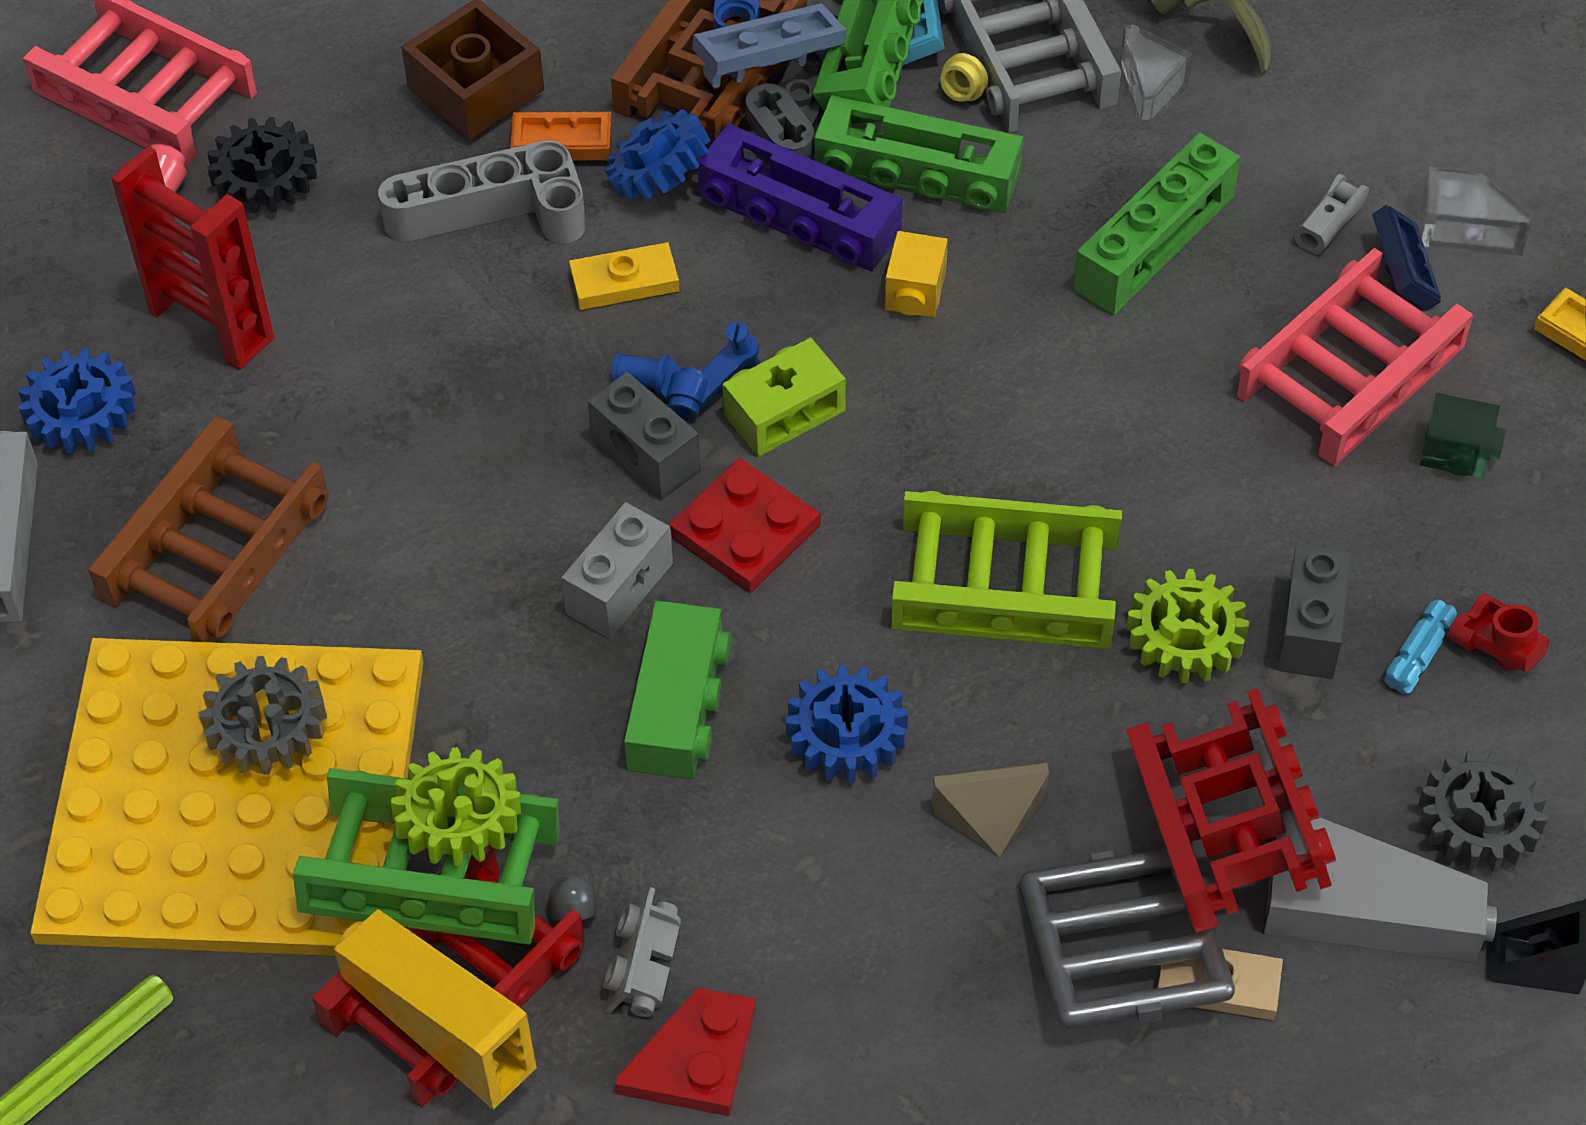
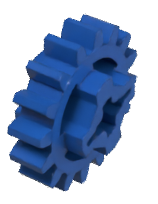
[605,109,710,201]
[18,348,136,453]
[785,664,908,783]

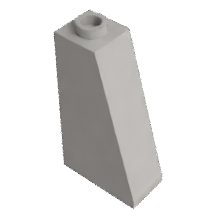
[0,431,38,623]
[1264,810,1497,962]

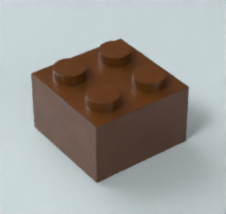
[401,0,545,140]

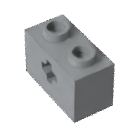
[561,502,673,639]

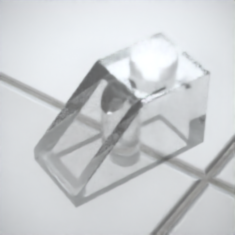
[1420,167,1531,256]

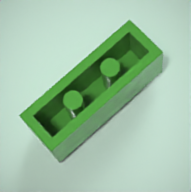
[624,600,731,780]

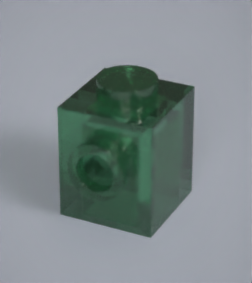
[1420,393,1506,479]

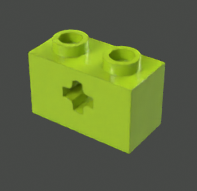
[722,337,846,457]

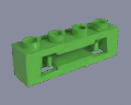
[813,0,923,124]
[814,95,1023,213]
[1073,132,1241,316]

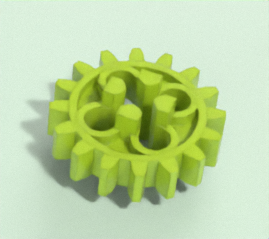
[391,747,521,866]

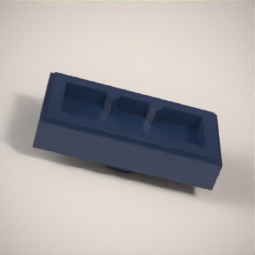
[1372,205,1441,311]

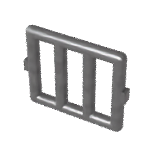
[1020,848,1235,1028]

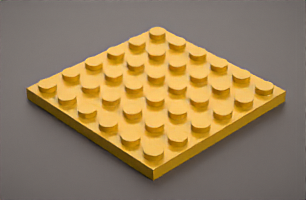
[30,638,424,956]

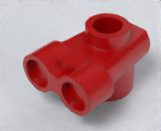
[1448,593,1549,673]

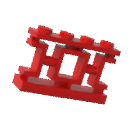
[1126,688,1336,933]

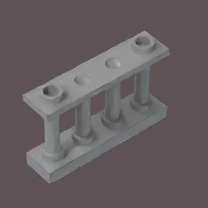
[938,0,1121,133]

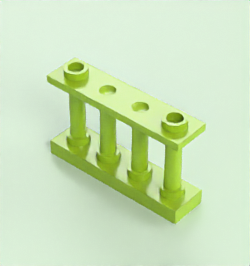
[891,491,1122,650]

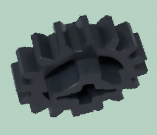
[207,117,317,214]

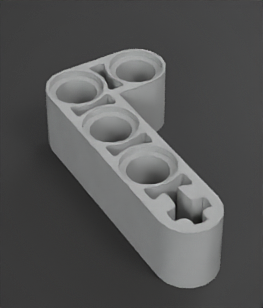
[378,140,586,244]

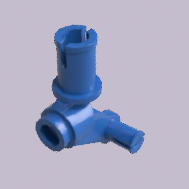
[611,321,761,419]

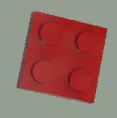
[669,457,821,594]

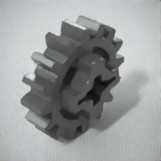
[1418,750,1548,872]

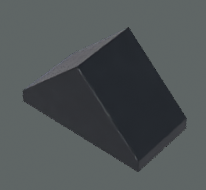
[1488,899,1586,995]

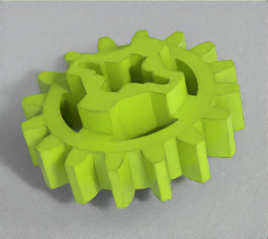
[1126,569,1249,683]

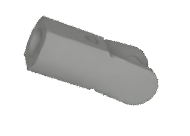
[1294,173,1369,256]

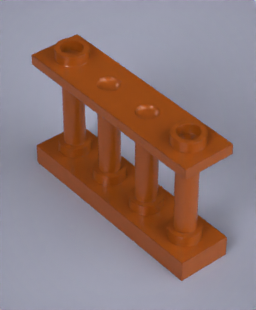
[88,416,329,642]

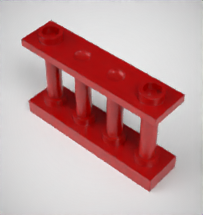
[111,146,275,370]
[312,845,585,1108]

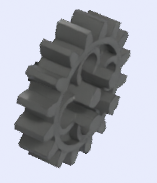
[199,656,327,775]

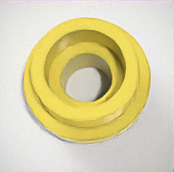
[940,53,988,102]

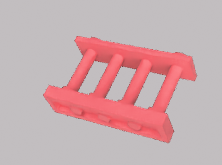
[23,0,257,167]
[1237,248,1473,467]

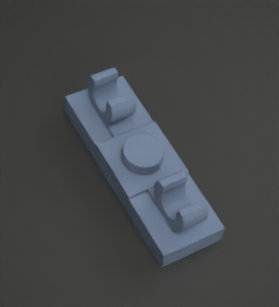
[692,3,846,88]

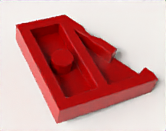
[616,988,756,1116]

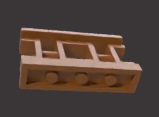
[611,0,807,147]

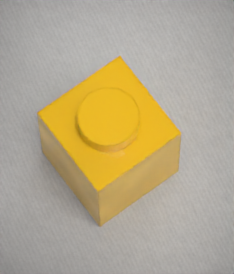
[885,231,948,318]

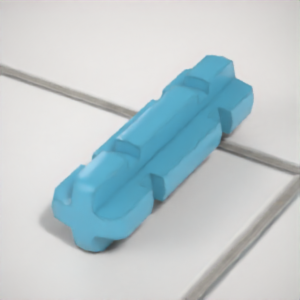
[1384,599,1457,694]

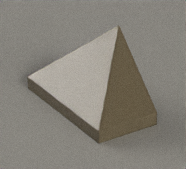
[932,763,1049,858]

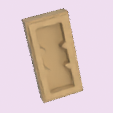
[1158,949,1283,1021]

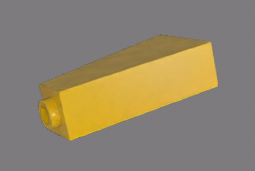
[334,909,537,1110]

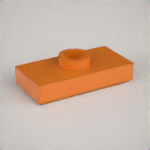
[510,112,612,161]

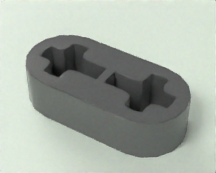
[746,84,814,159]

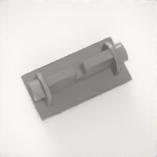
[603,887,681,1017]

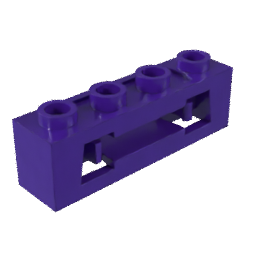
[698,123,903,272]

